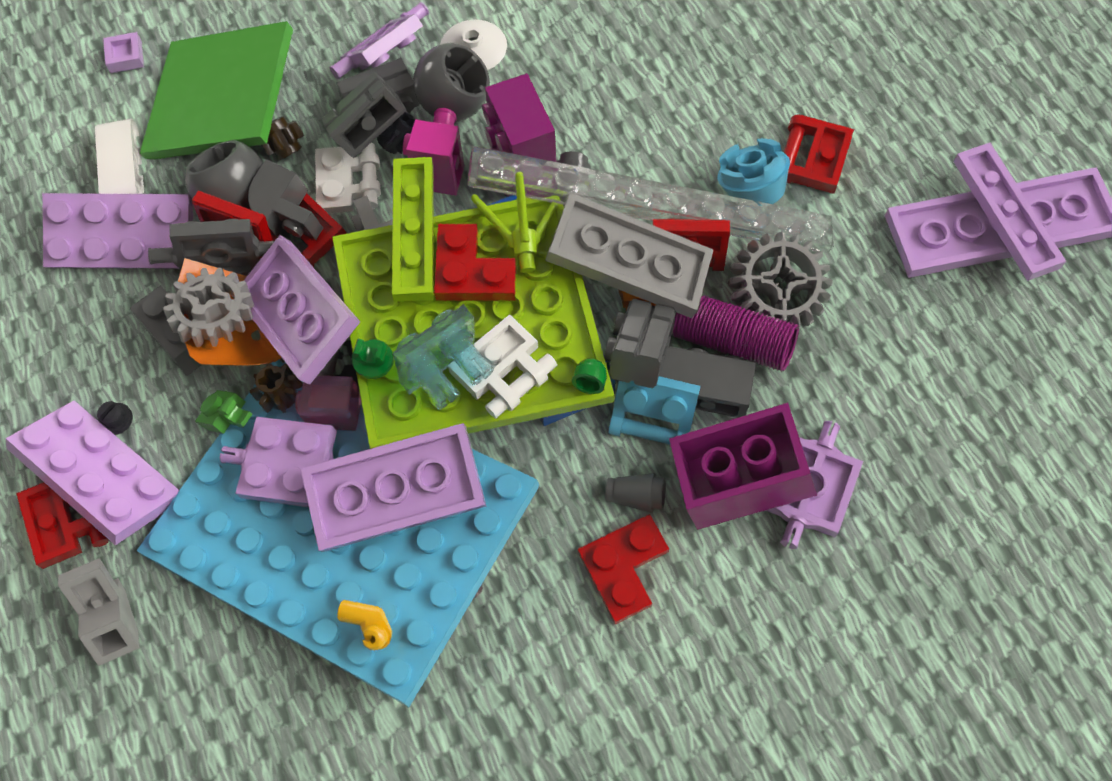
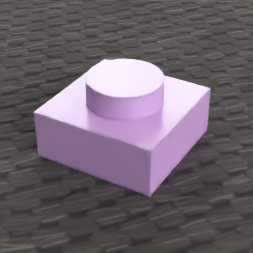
[103,32,144,73]

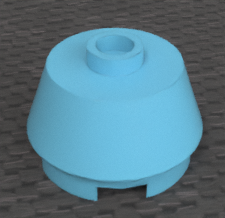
[717,138,790,210]

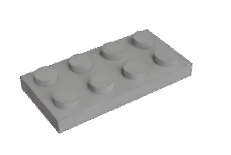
[545,192,713,318]

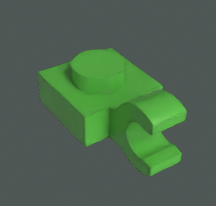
[195,390,253,434]

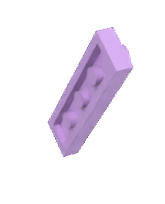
[954,143,1066,281]

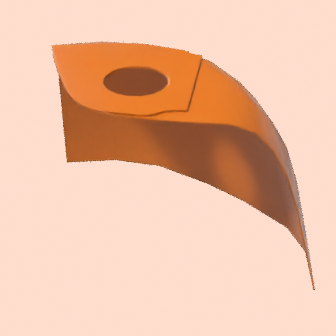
[178,258,282,366]

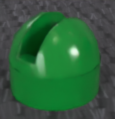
[572,358,607,394]

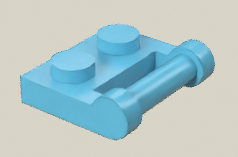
[608,376,701,445]

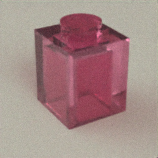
[295,376,362,431]

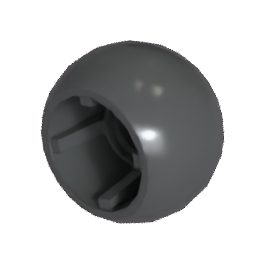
[413,43,490,122]
[184,140,263,210]

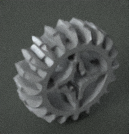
[728,231,833,329]

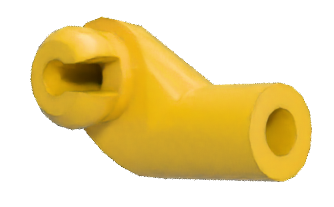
[337,600,392,650]

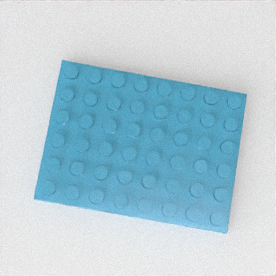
[137,359,540,707]

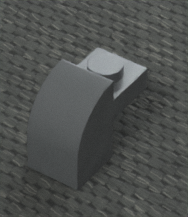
[248,159,323,240]

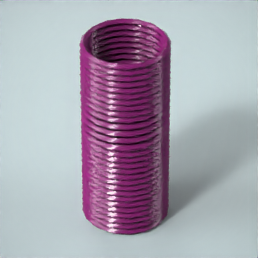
[673,296,799,372]

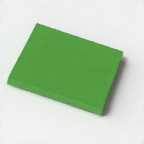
[140,21,293,159]

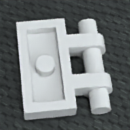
[315,143,381,213]
[448,314,557,419]

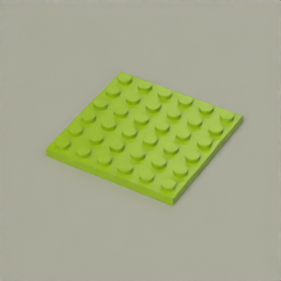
[333,191,615,449]

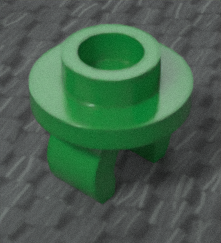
[352,338,394,379]

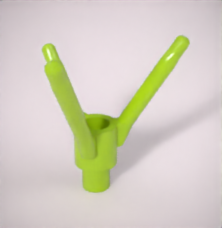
[471,172,558,273]

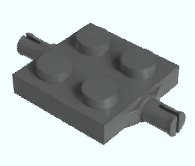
[148,219,275,276]

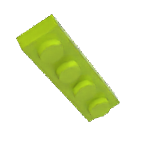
[392,157,434,302]

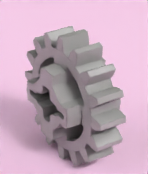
[163,268,254,347]

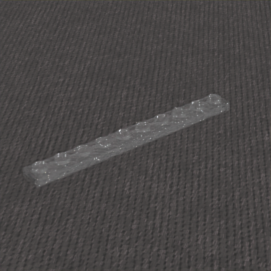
[467,146,834,253]

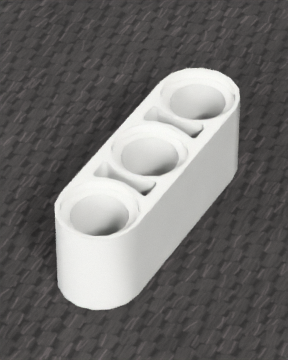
[95,119,144,194]

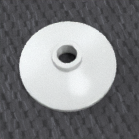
[440,20,507,70]

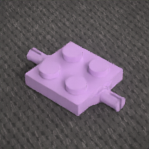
[330,2,429,79]
[220,417,337,507]
[765,421,863,549]

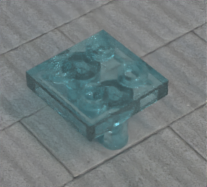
[393,304,494,410]

